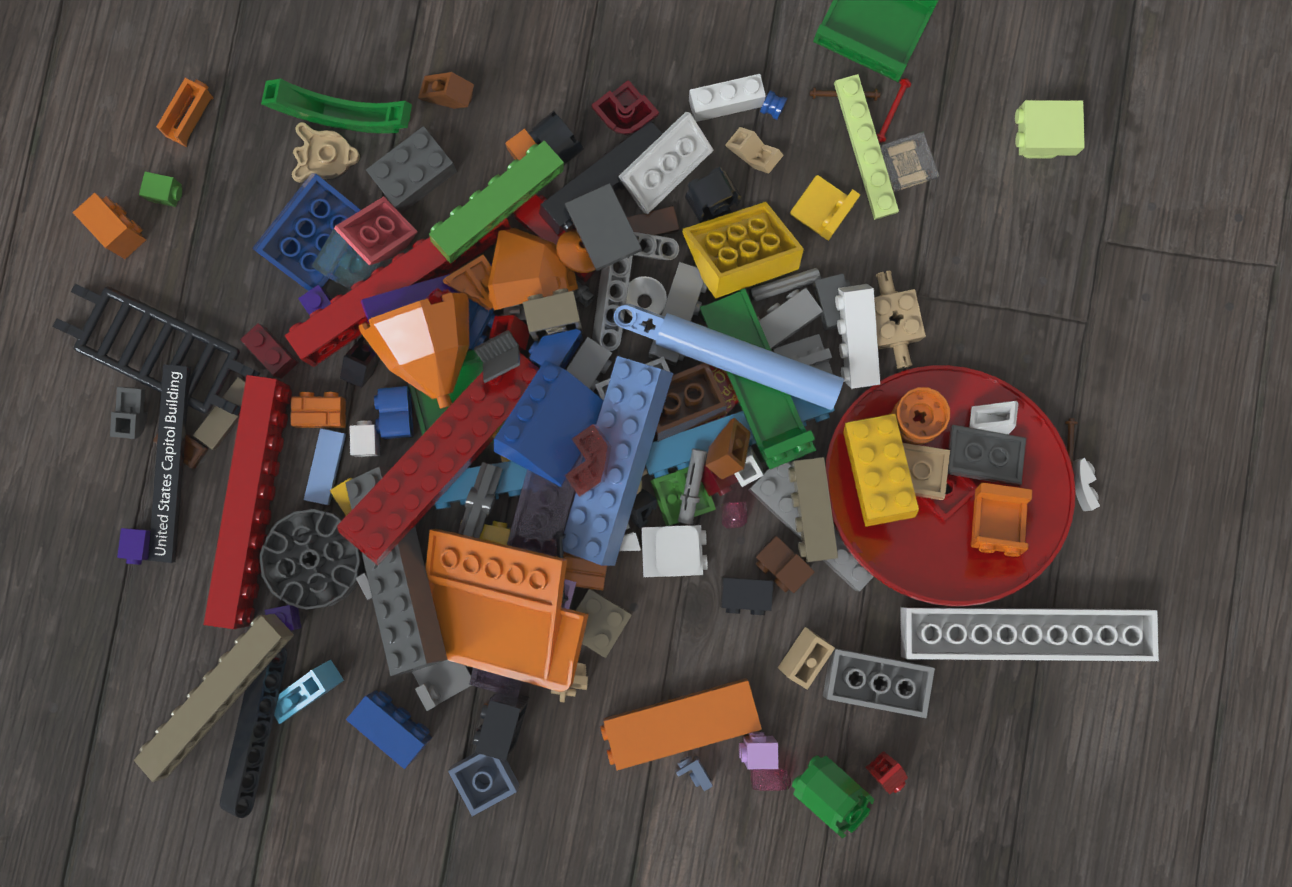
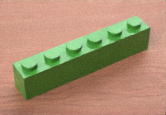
[429,141,564,264]

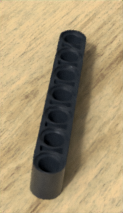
[220,647,287,818]

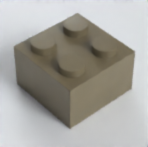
[576,589,632,658]

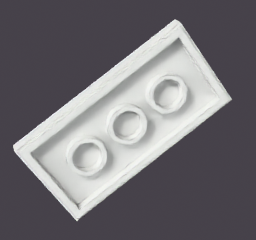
[618,112,714,214]

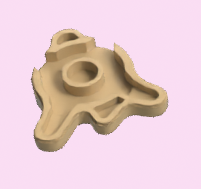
[292,122,360,183]

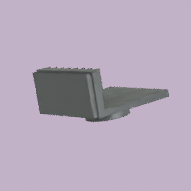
[474,330,520,383]

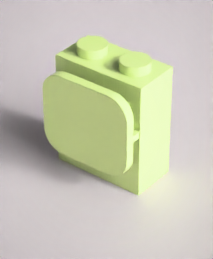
[1015,100,1084,158]

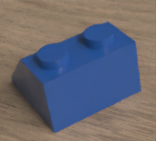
[529,329,583,369]

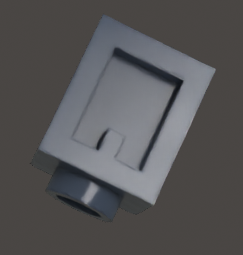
[676,756,713,791]

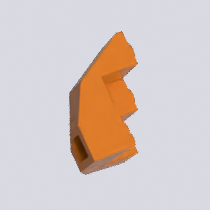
[488,228,578,310]

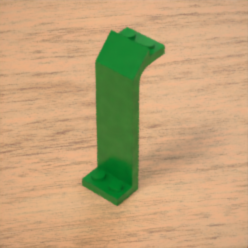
[699,289,816,470]

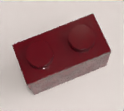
[240,323,299,379]

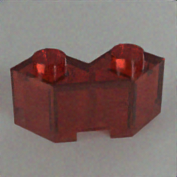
[565,424,611,497]

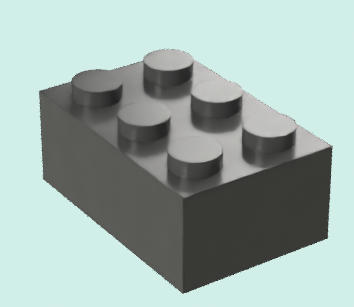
[366,126,457,214]

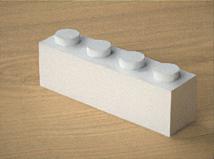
[835,284,880,389]

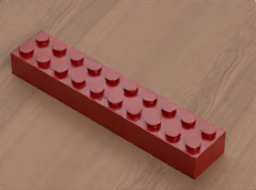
[284,218,511,367]
[337,353,539,565]
[203,375,292,629]

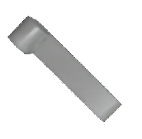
[592,232,679,351]

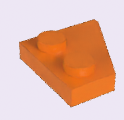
[442,255,493,310]

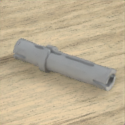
[677,448,707,524]

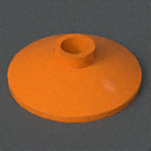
[556,229,596,273]

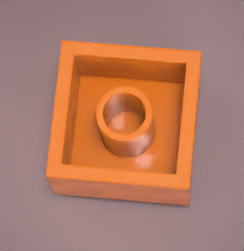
[72,193,146,259]

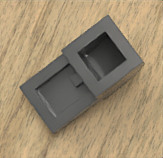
[110,386,148,439]

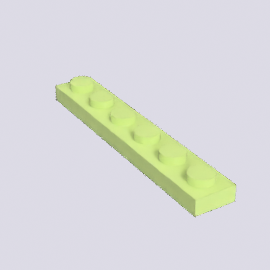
[834,74,899,220]

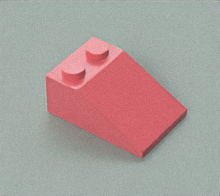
[334,196,418,266]

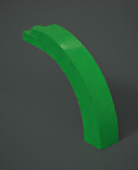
[261,79,412,133]

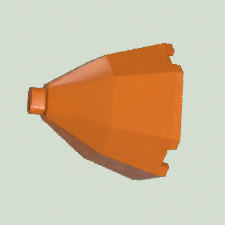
[359,293,469,409]

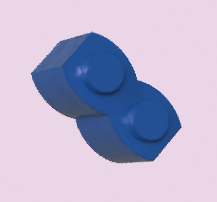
[374,386,414,439]

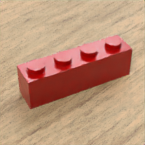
[513,194,596,282]

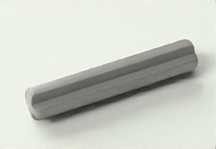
[751,268,821,301]

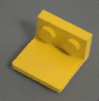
[790,175,860,241]

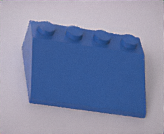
[252,173,361,291]
[494,360,604,487]

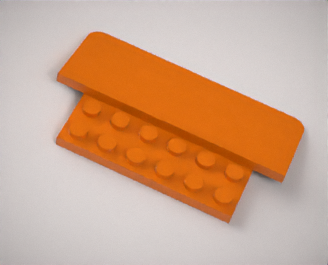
[426,528,589,692]

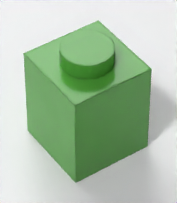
[139,172,182,207]

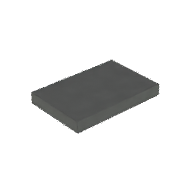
[565,183,642,272]
[948,425,1026,487]

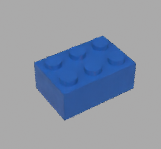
[346,690,432,769]

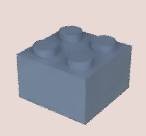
[448,753,520,816]

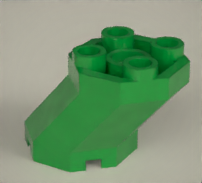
[792,755,875,838]

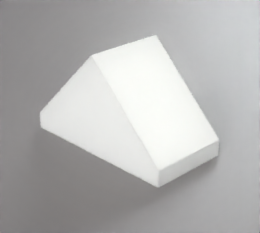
[969,401,1018,435]

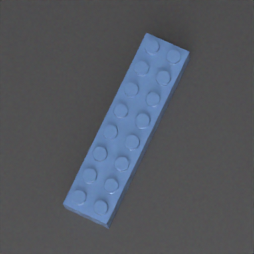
[563,356,673,566]

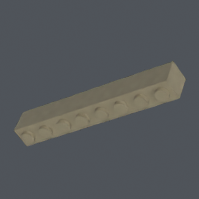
[134,614,294,782]

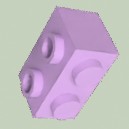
[739,732,779,769]

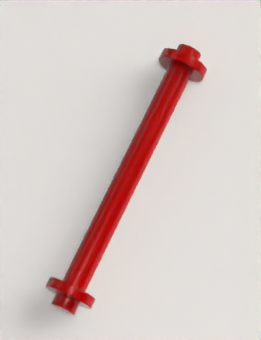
[876,78,911,143]

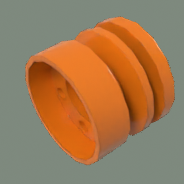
[891,387,950,445]

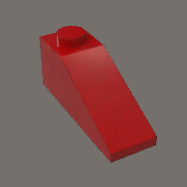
[865,751,908,794]

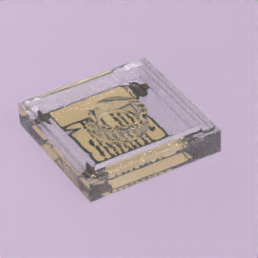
[880,132,939,193]

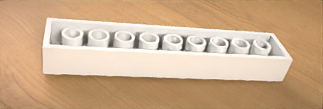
[900,607,1159,661]

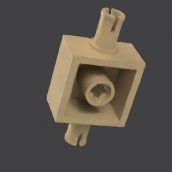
[874,271,926,369]

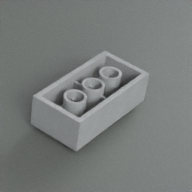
[823,648,935,718]

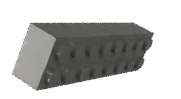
[345,466,448,676]

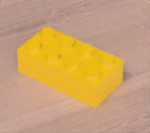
[843,414,919,527]

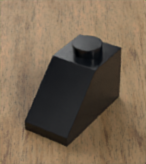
[340,335,380,388]

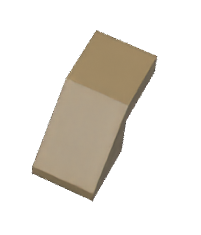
[726,127,784,174]

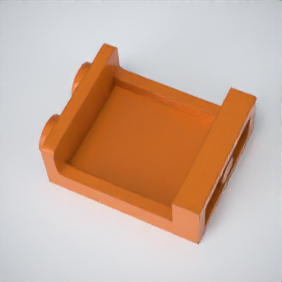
[971,483,1032,557]

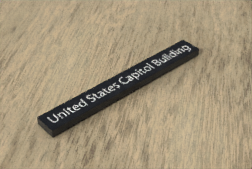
[148,364,191,563]

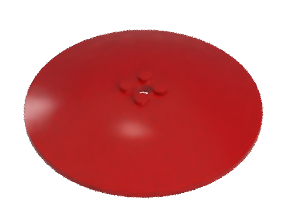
[825,365,1075,606]

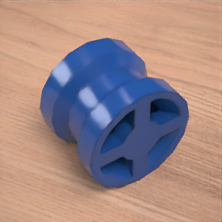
[760,90,788,120]

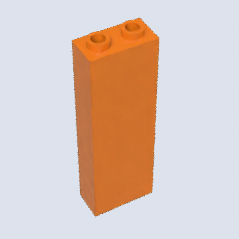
[600,678,762,770]

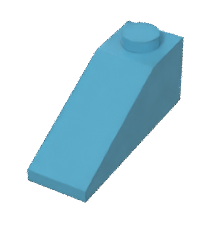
[274,660,344,724]

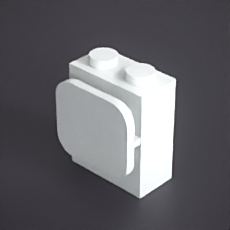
[642,525,707,577]

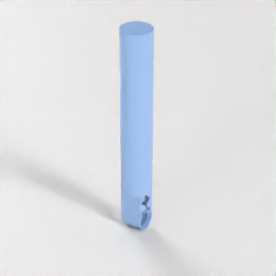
[614,304,844,410]

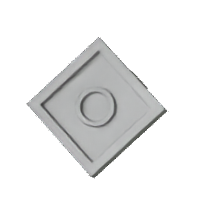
[772,334,833,374]

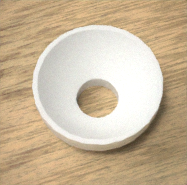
[625,276,667,321]

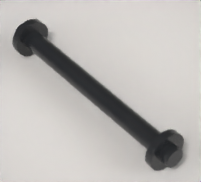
[553,531,569,604]

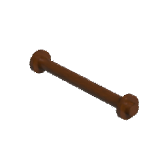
[809,87,880,101]
[1065,418,1078,469]

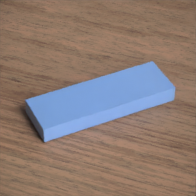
[304,428,346,505]

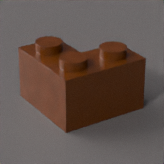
[755,536,815,593]

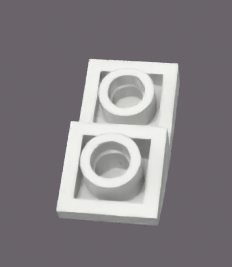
[1073,458,1100,511]

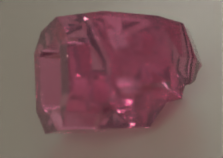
[720,502,747,529]
[751,768,791,791]

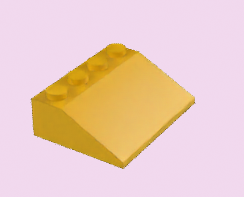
[683,202,804,298]

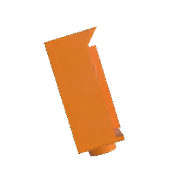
[156,78,213,147]

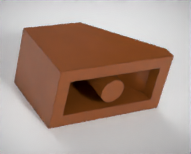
[418,72,474,109]
[705,418,751,479]

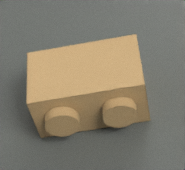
[778,627,835,690]

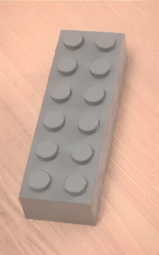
[748,461,874,592]

